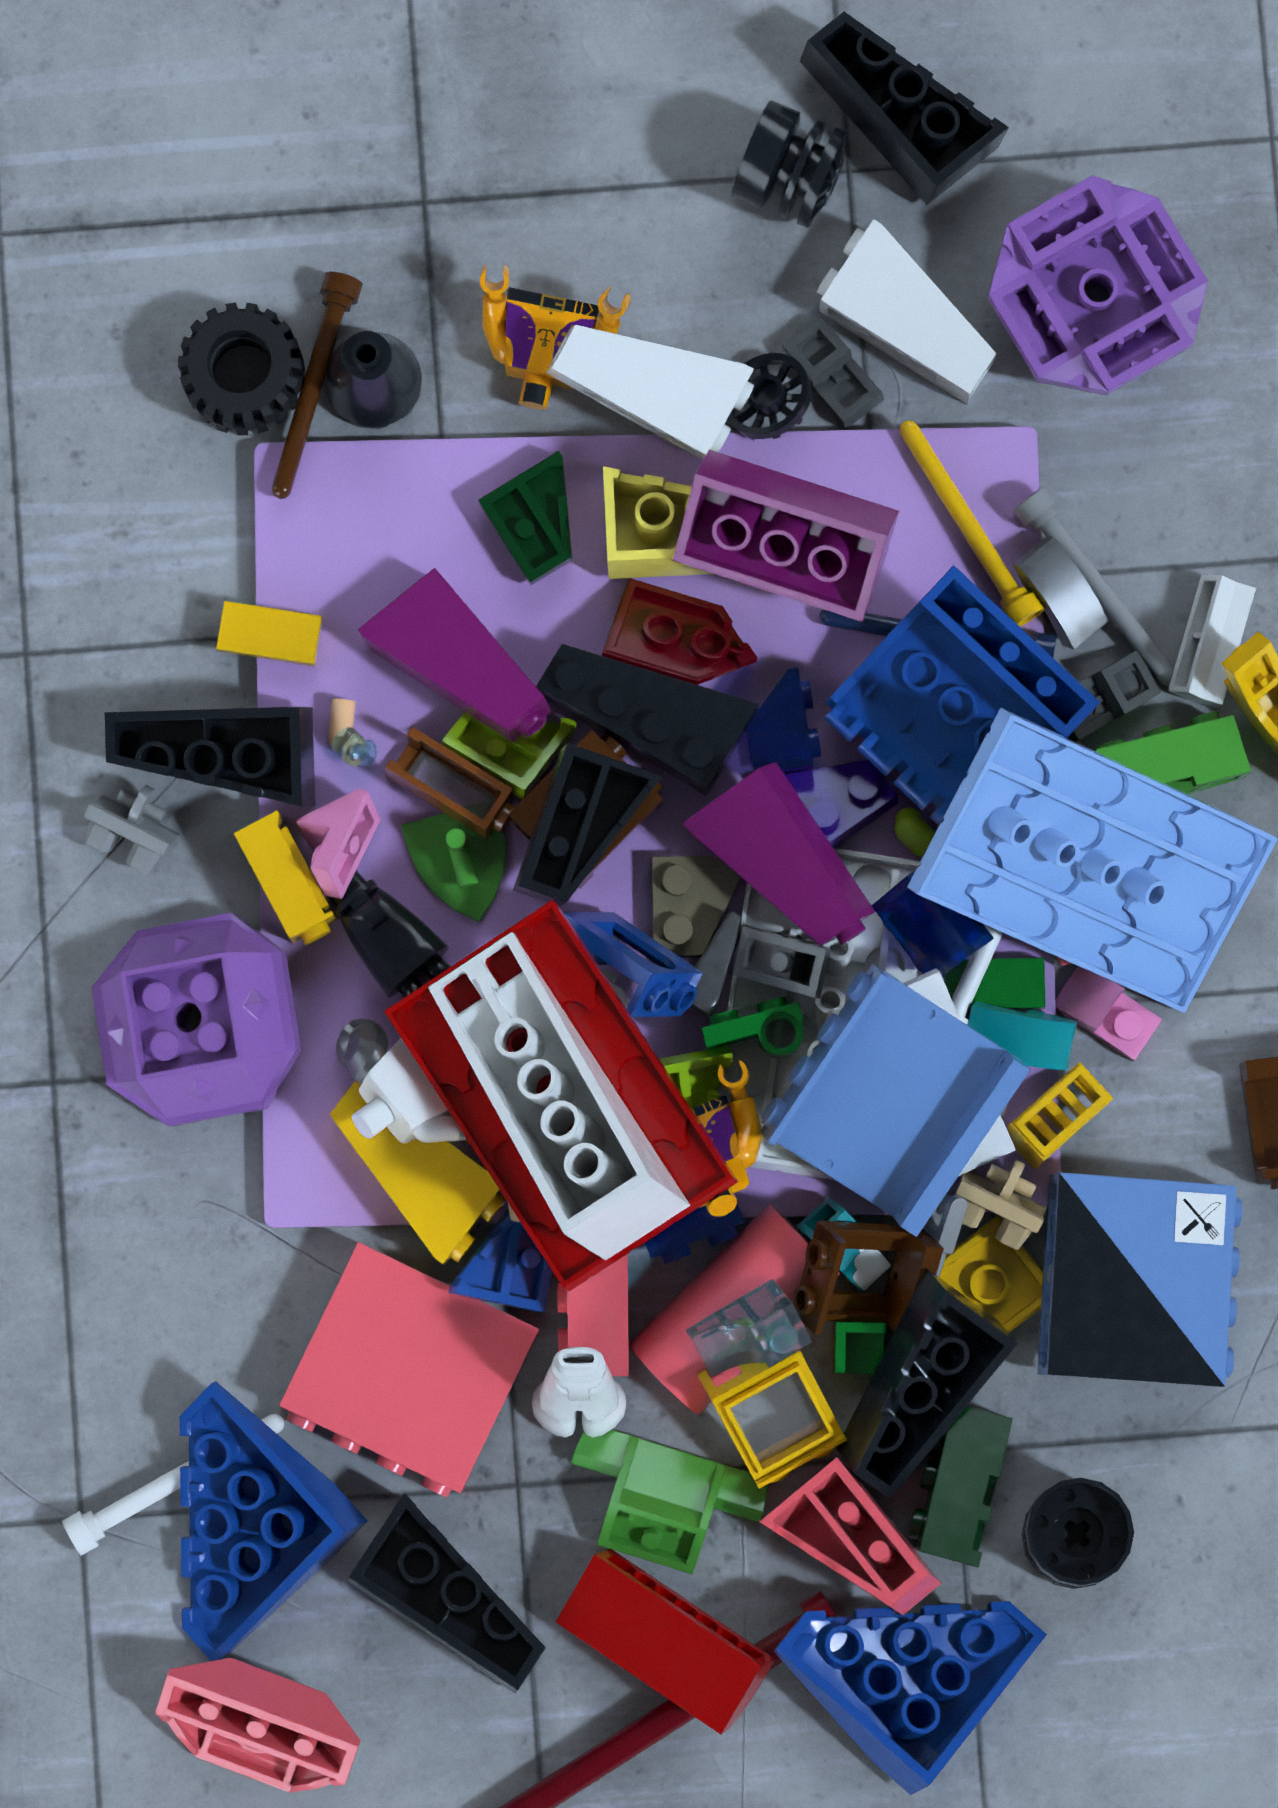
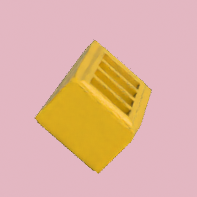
[1006,1062,1114,1169]

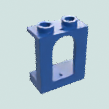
[563,911,703,1017]

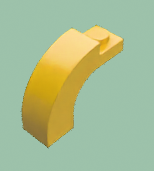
[1221,631,1278,755]

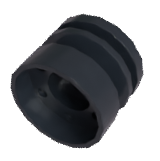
[731,100,848,228]
[1021,1478,1134,1589]

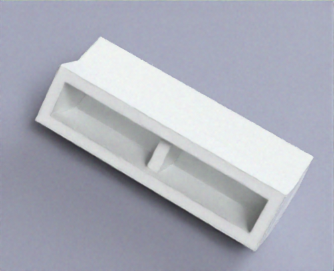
[1168,574,1256,709]

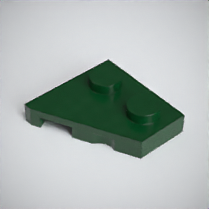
[478,451,572,586]

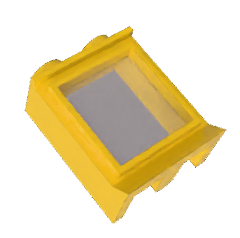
[697,1326,847,1489]

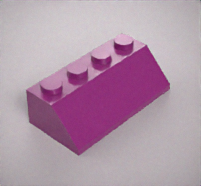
[673,449,899,622]

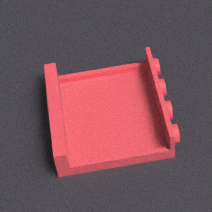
[279,1242,540,1498]

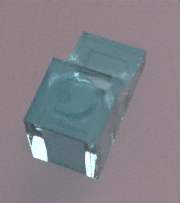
[686,1279,812,1377]

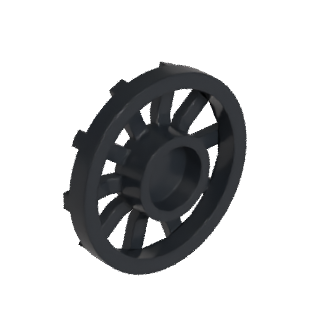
[727,353,813,440]

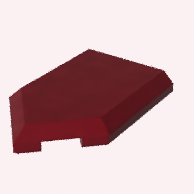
[601,578,758,685]

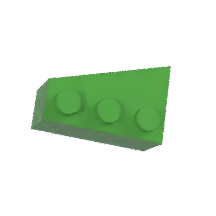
[1095,711,1251,794]

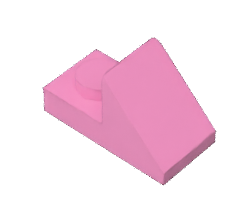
[296,789,381,899]
[1055,966,1162,1061]

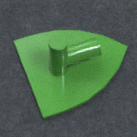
[401,800,507,922]

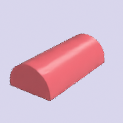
[629,1203,841,1415]

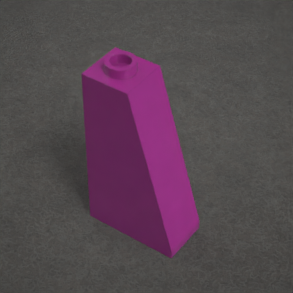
[357,568,551,743]
[683,762,875,946]

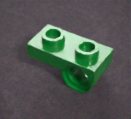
[701,997,804,1059]

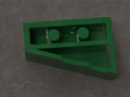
[908,1406,1013,1568]

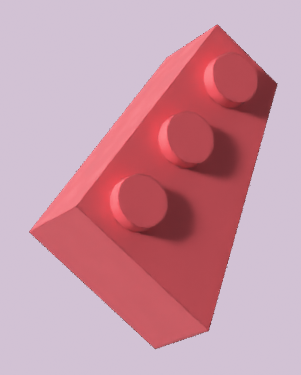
[557,1254,629,1376]

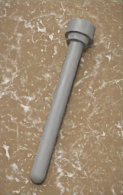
[1013,486,1174,686]

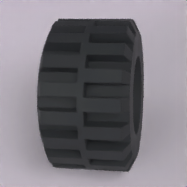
[178,302,305,435]

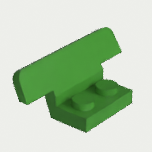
[571,1430,768,1575]

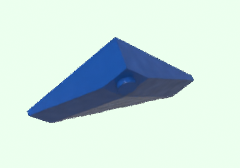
[179,1381,368,1661]
[774,1601,1047,1795]

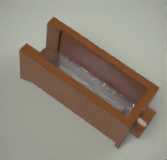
[385,727,515,841]

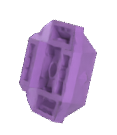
[987,175,1208,396]
[91,912,302,1126]

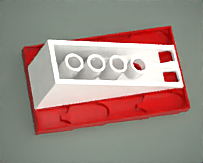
[384,900,738,1292]

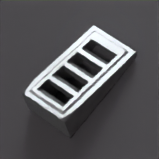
[690,911,741,1018]

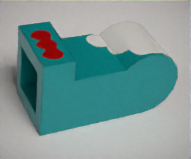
[796,1196,892,1292]

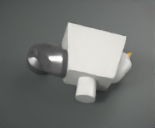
[336,1018,470,1145]

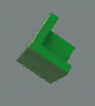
[833,1322,886,1374]

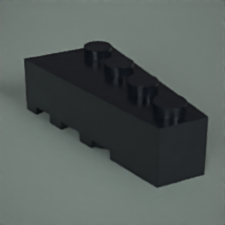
[536,644,759,796]
[104,707,315,807]
[348,1493,546,1694]

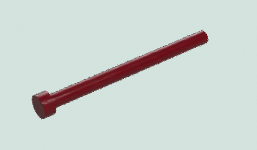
[499,1590,837,1808]

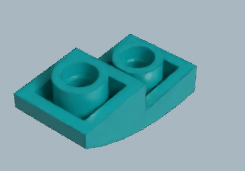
[968,1001,1077,1071]

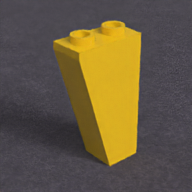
[329,1081,506,1265]

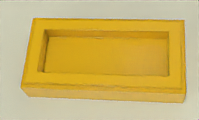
[216,601,323,667]

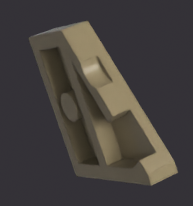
[652,856,741,957]

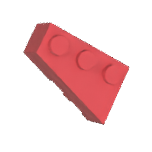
[759,1457,942,1615]

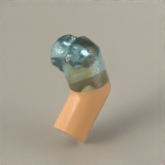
[328,698,377,767]

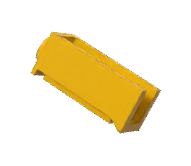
[233,810,337,945]

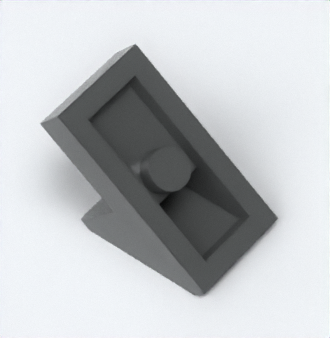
[732,926,831,998]

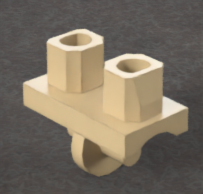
[956,1160,1047,1250]

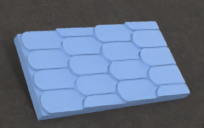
[907,708,1278,1013]

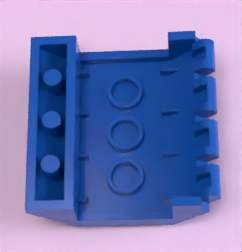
[824,565,1100,826]

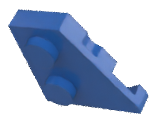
[449,1208,553,1313]

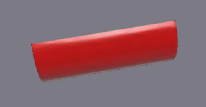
[555,1549,776,1735]

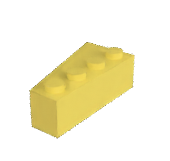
[603,466,713,579]

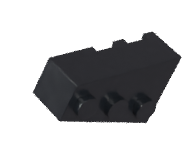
[513,743,663,907]

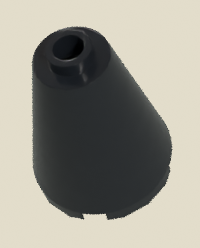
[324,331,422,429]

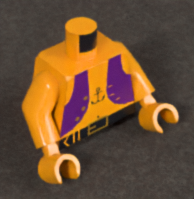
[479,264,631,410]
[691,1060,763,1217]

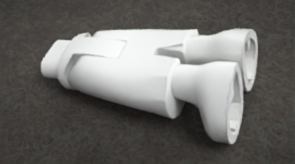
[532,1346,626,1438]

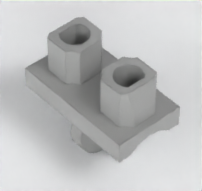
[83,785,181,874]

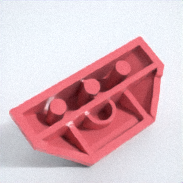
[155,1658,361,1793]

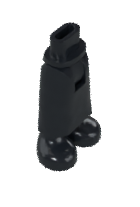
[327,870,451,998]

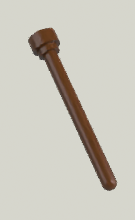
[272,271,363,499]

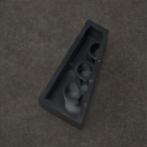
[800,11,1009,205]
[836,1268,1018,1499]

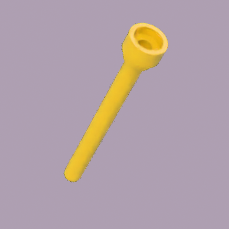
[899,420,1045,627]

